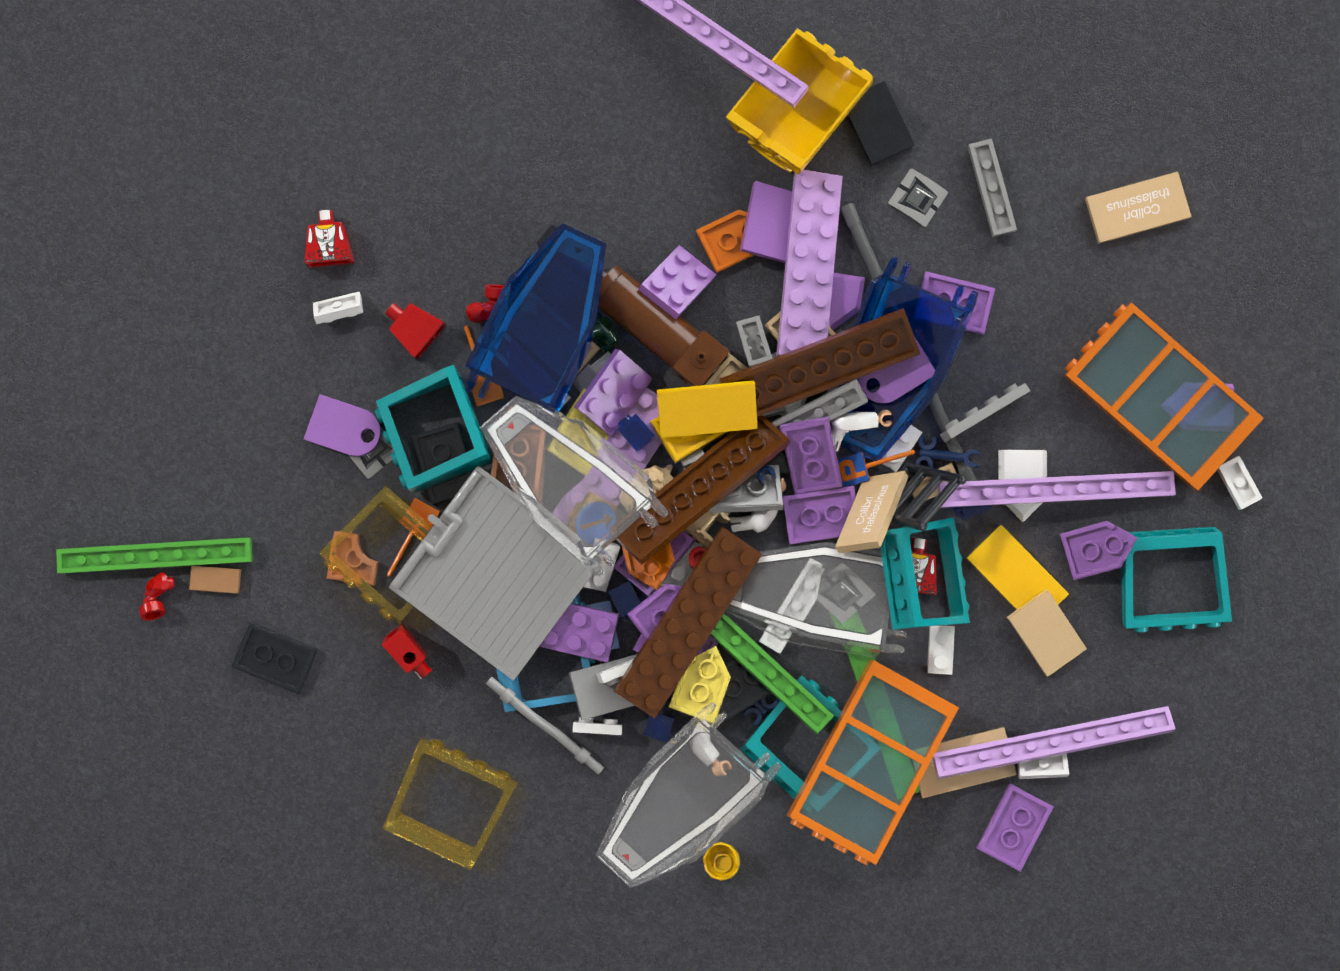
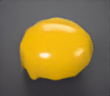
[703,842,740,881]

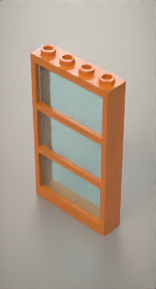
[1064,302,1264,491]
[787,660,959,866]

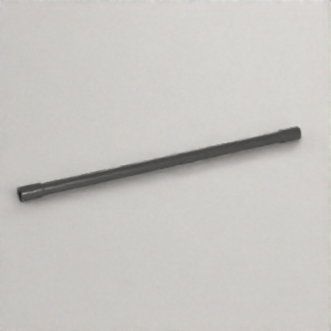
[840,203,977,481]

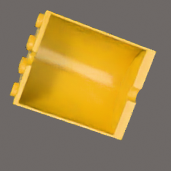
[726,28,873,175]

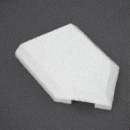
[998,450,1047,522]

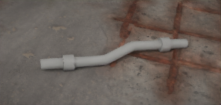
[486,676,604,774]

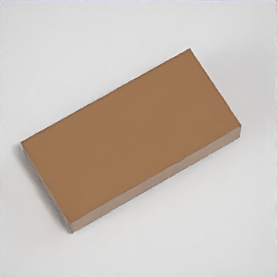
[189,566,241,594]

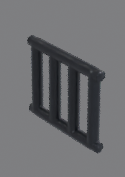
[891,461,966,531]

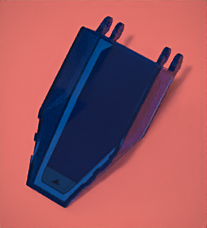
[465,223,607,426]
[838,256,978,461]

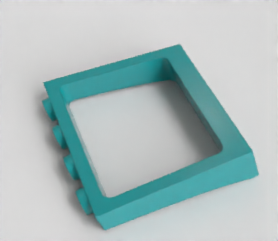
[880,518,970,630]
[1121,527,1232,632]
[740,675,881,815]

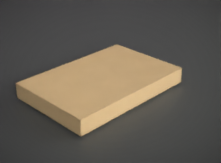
[1007,589,1087,677]

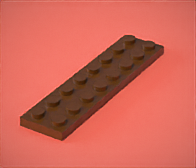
[720,308,920,416]
[610,415,790,565]
[613,527,762,719]

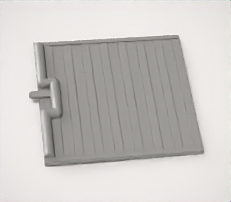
[389,466,603,681]

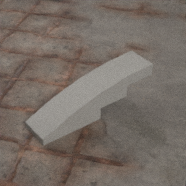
[736,316,786,418]

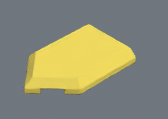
[669,646,731,724]

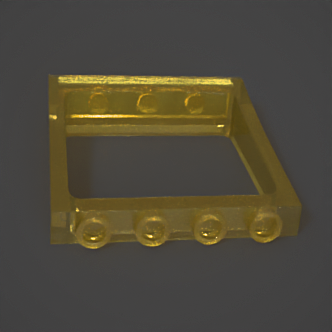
[320,486,432,625]
[382,738,518,870]

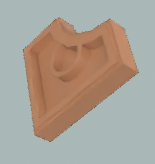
[327,531,379,586]

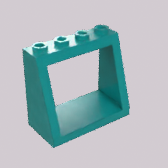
[375,365,493,494]

